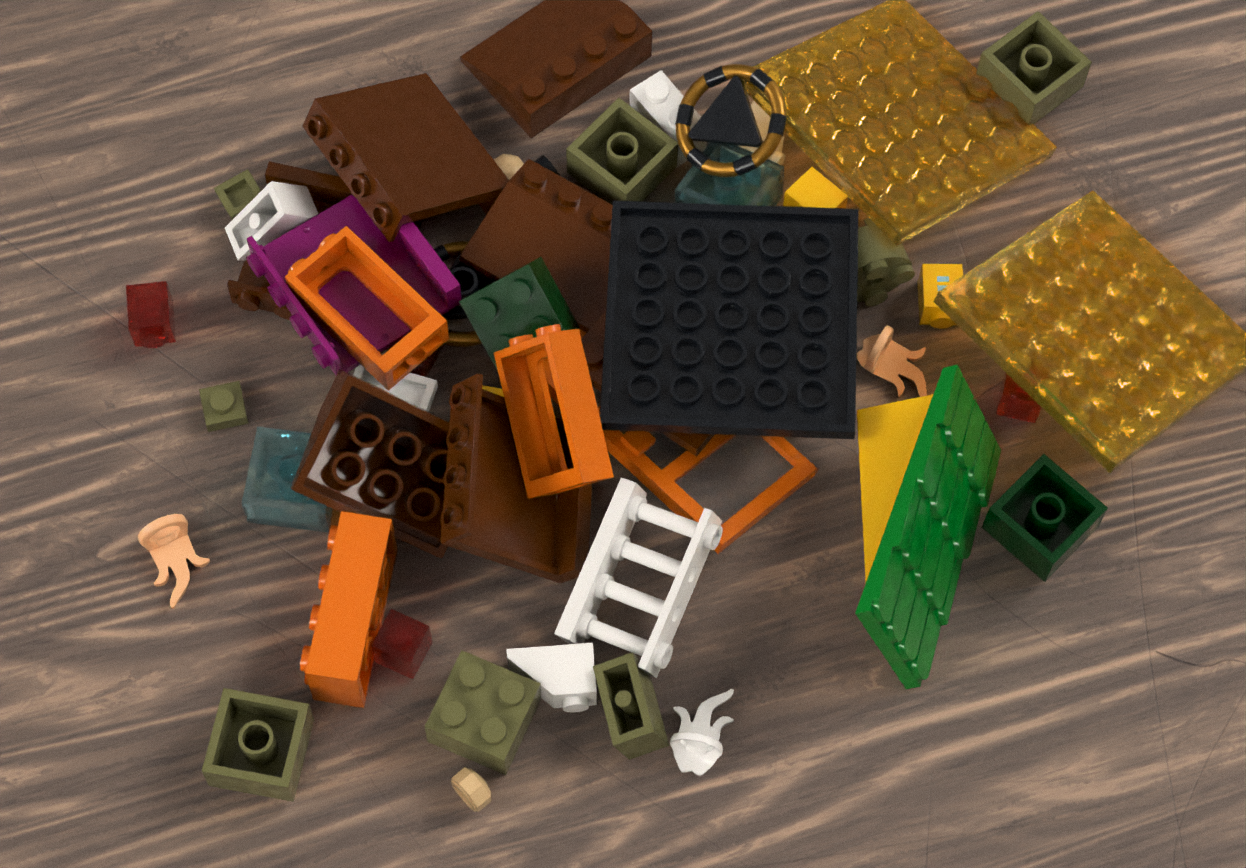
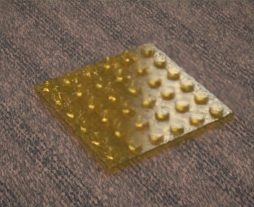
[741,0,1057,246]
[933,190,1246,473]

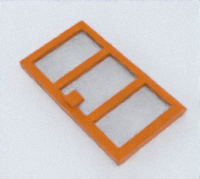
[543,329,819,554]

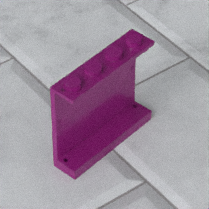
[246,195,462,375]

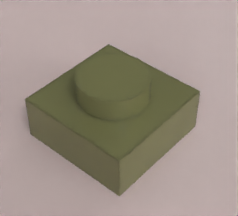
[213,169,261,220]
[199,381,249,432]

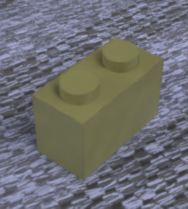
[593,652,669,760]

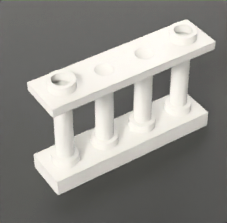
[554,477,723,678]

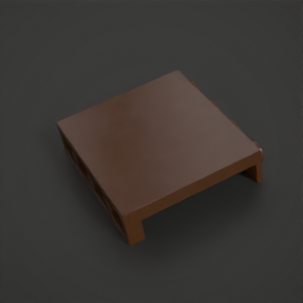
[303,73,509,242]
[440,373,592,583]

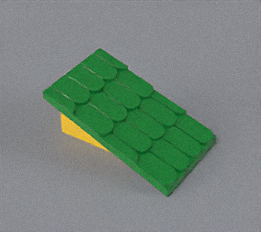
[855,365,1001,689]

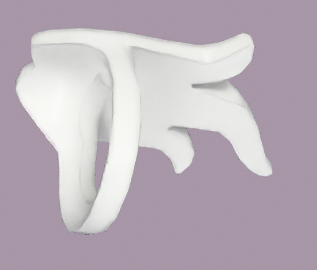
[670,689,734,776]

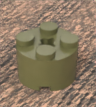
[857,217,915,307]

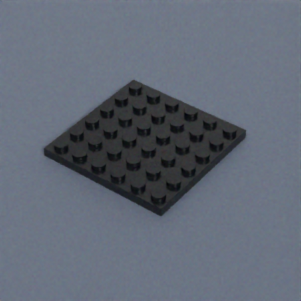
[600,201,859,439]

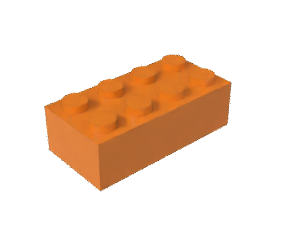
[300,511,398,708]

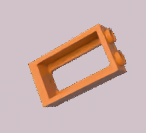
[285,226,449,391]
[494,324,614,499]

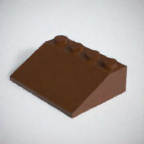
[460,0,653,139]
[459,159,613,333]
[291,369,450,559]

